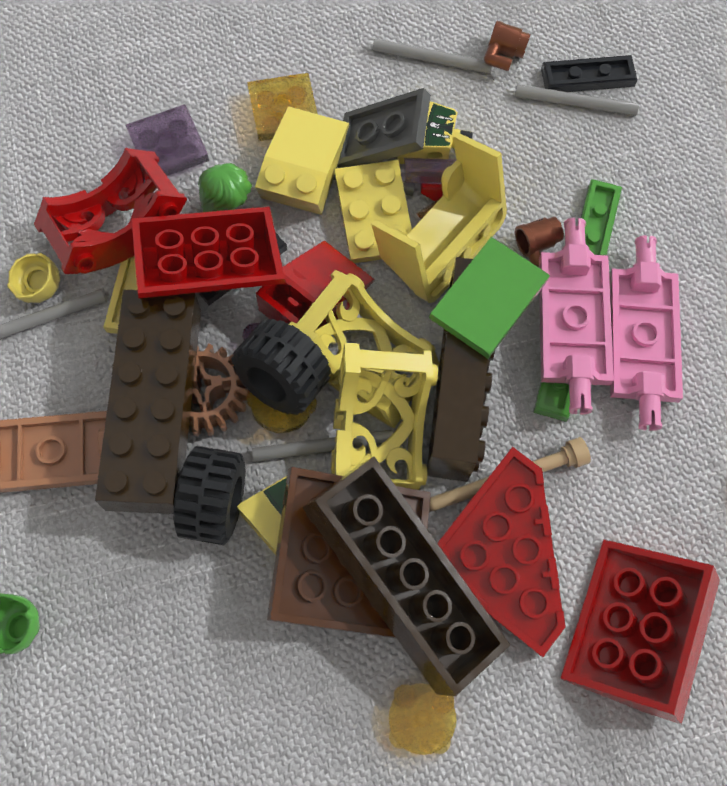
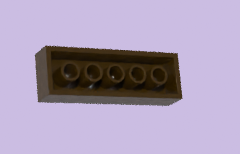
[427,257,495,482]
[95,290,201,514]
[302,456,510,696]

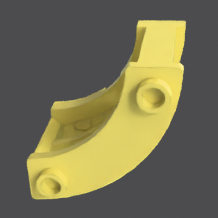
[289,270,440,428]
[331,343,438,490]

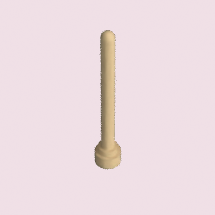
[429,437,591,511]

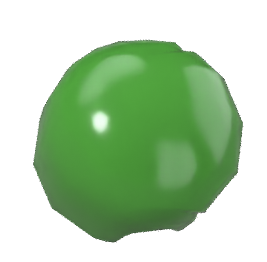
[0,593,40,654]

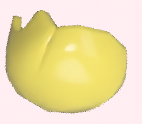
[7,253,60,303]

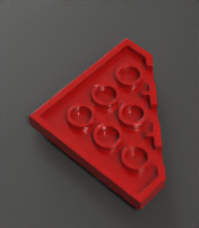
[437,447,566,657]

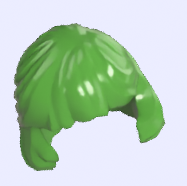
[198,163,252,212]

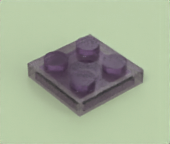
[126,104,209,176]

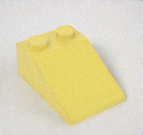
[255,106,349,215]

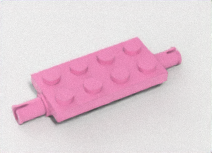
[539,218,614,415]
[609,235,683,431]

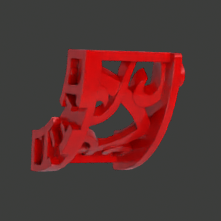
[34,148,187,274]

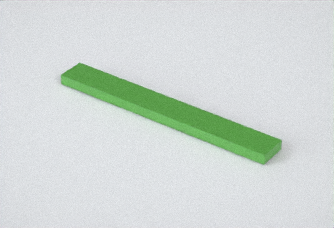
[533,179,622,422]

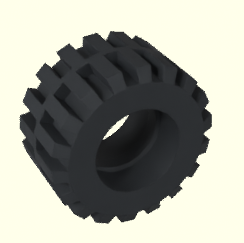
[231,319,331,415]
[173,446,246,545]

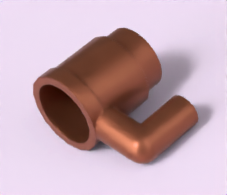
[484,20,531,71]
[515,216,564,268]

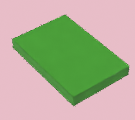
[429,237,550,359]

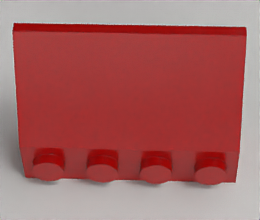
[131,207,285,298]
[561,539,720,725]

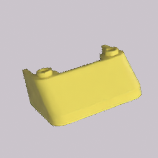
[371,132,507,303]

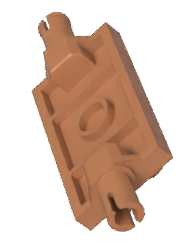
[0,411,107,493]

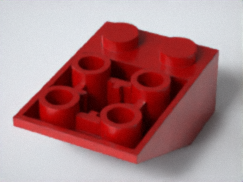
[256,241,374,330]

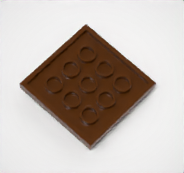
[267,467,431,639]

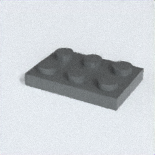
[337,88,431,168]

